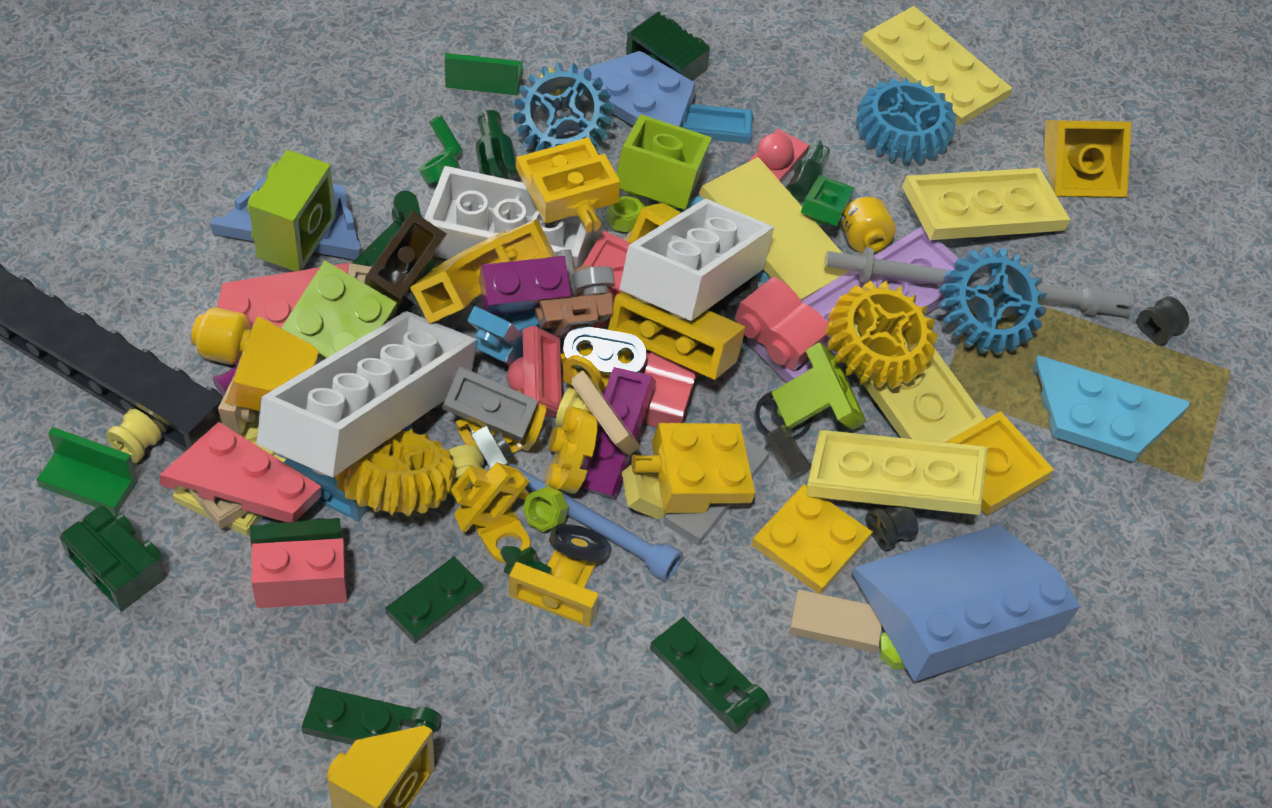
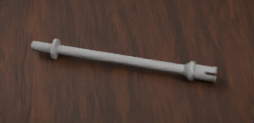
[825,247,1134,318]

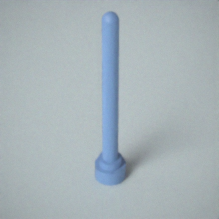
[510,464,683,582]

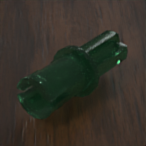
[786,140,830,203]

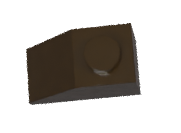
[364,211,447,312]

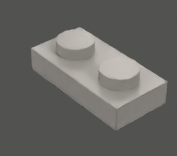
[442,367,538,442]

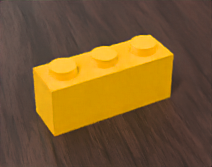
[608,291,746,380]

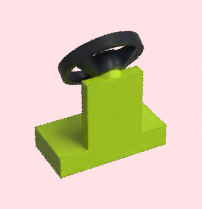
[754,342,867,443]

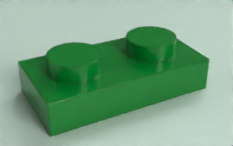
[800,175,855,226]

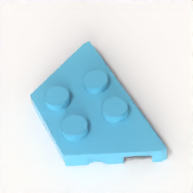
[1032,355,1190,462]

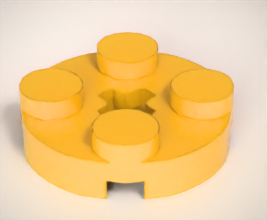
[545,406,597,494]

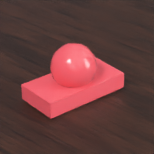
[750,129,809,183]
[506,325,562,418]

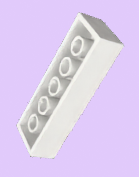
[256,311,477,478]

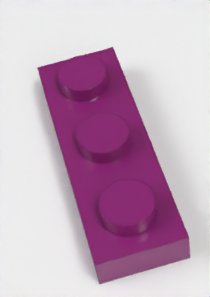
[579,366,656,499]

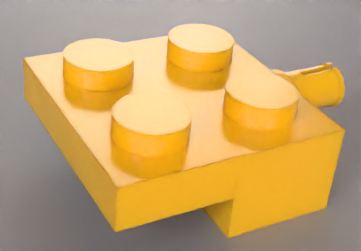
[516,137,620,233]
[631,423,755,513]

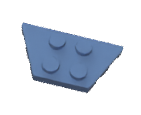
[578,51,695,127]
[210,174,361,260]

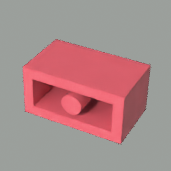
[251,539,347,608]

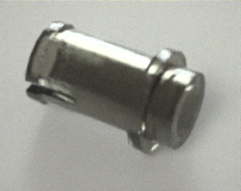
[764,425,812,481]

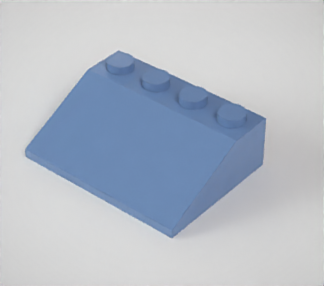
[852,525,1081,682]

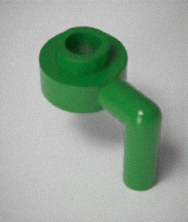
[418,115,462,186]

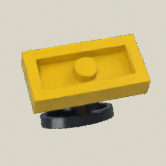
[509,524,610,628]

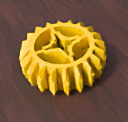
[825,280,938,390]
[335,429,454,516]

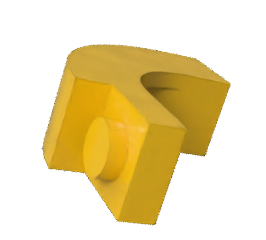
[410,219,555,324]

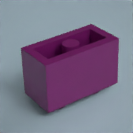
[479,256,571,315]

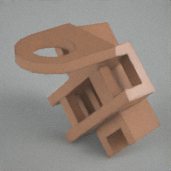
[534,265,613,339]

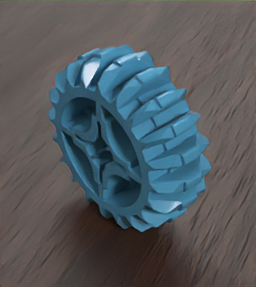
[513,62,615,152]
[856,77,956,166]
[938,246,1048,355]

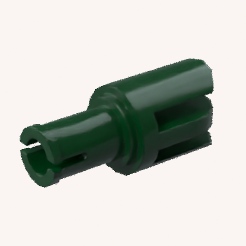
[475,110,519,180]

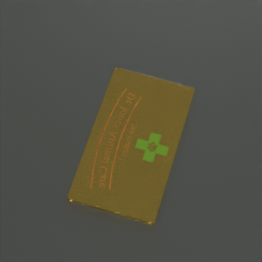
[949,294,1231,483]

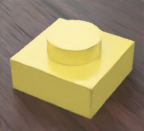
[622,465,667,519]

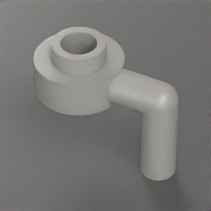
[555,249,615,297]

